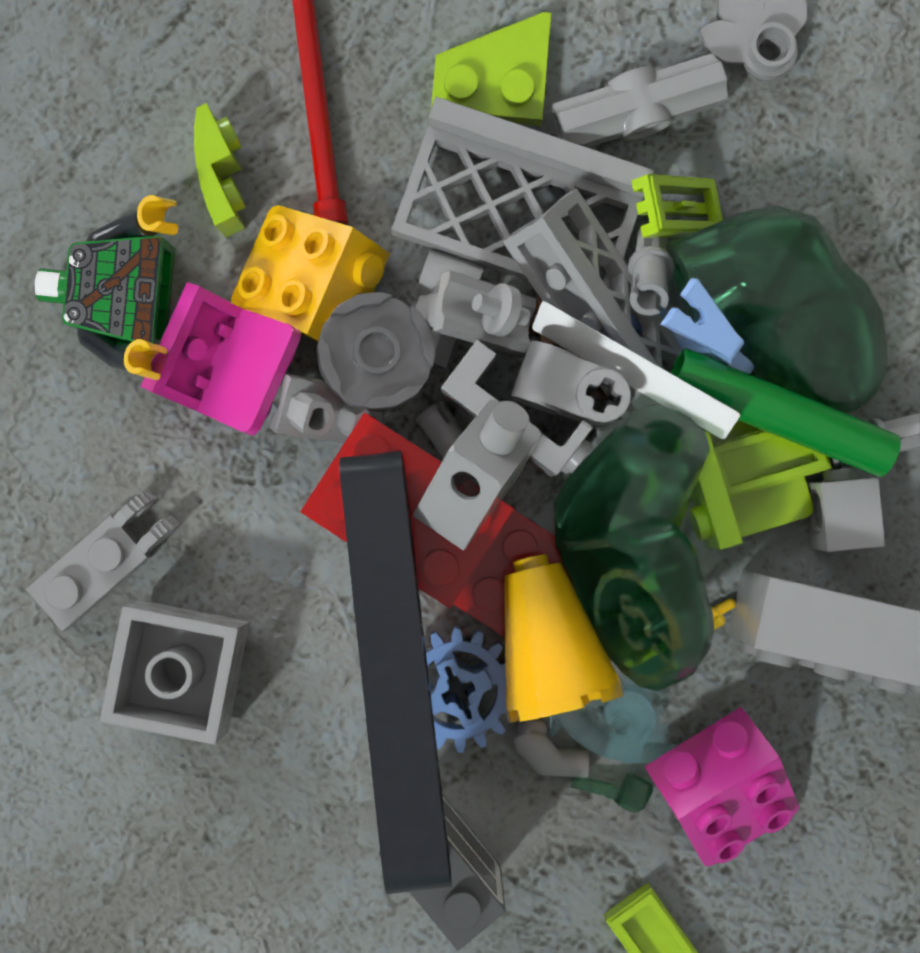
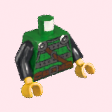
[35,195,179,380]

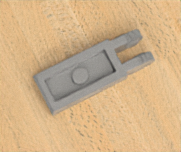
[26,488,180,632]

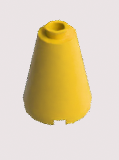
[504,554,624,723]

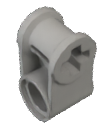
[510,341,631,428]

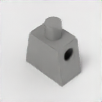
[413,400,542,551]

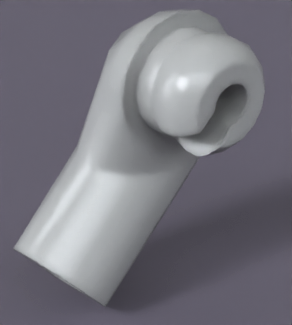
[514,718,589,778]

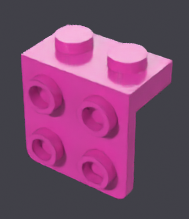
[140,282,301,436]
[644,707,799,866]

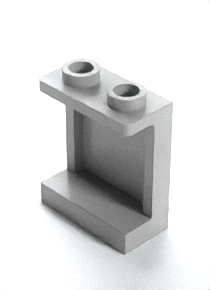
[441,340,593,477]

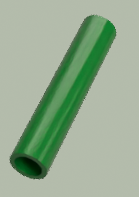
[670,348,901,477]

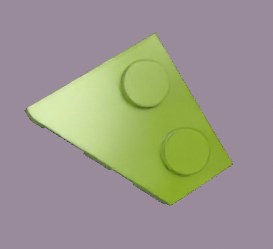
[431,12,551,126]

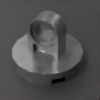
[317,292,436,412]

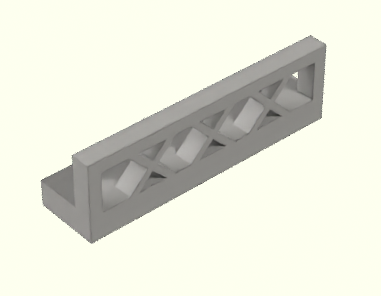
[503,188,682,430]

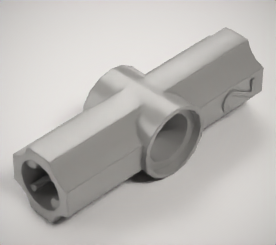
[551,53,728,148]

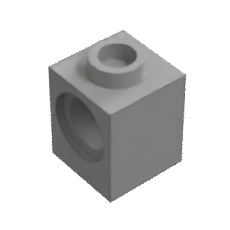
[807,468,885,552]

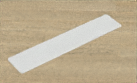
[532,301,740,439]

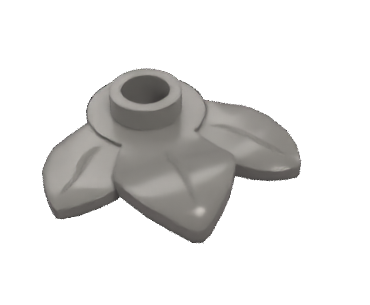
[700,0,807,80]

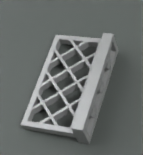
[391,97,654,289]

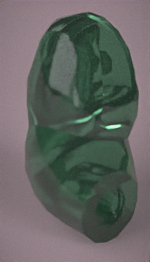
[666,205,887,414]
[553,406,714,691]

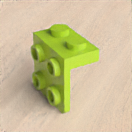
[672,421,813,550]

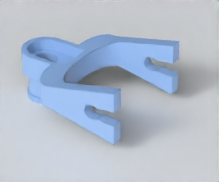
[631,278,754,374]

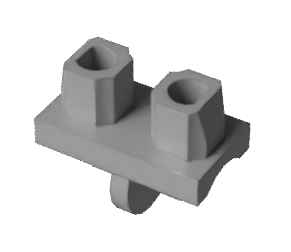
[427,270,537,357]
[269,373,383,443]

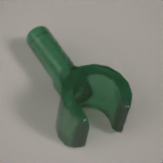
[570,772,653,813]

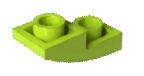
[194,103,246,238]

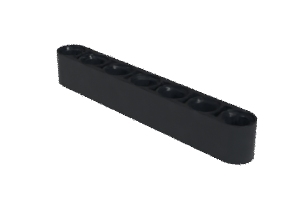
[339,450,452,894]

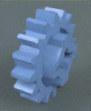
[426,625,506,753]

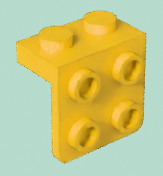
[231,205,390,343]

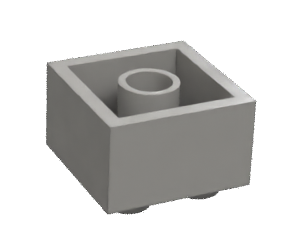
[99,600,250,745]

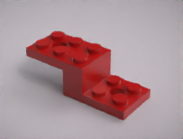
[300,412,606,638]

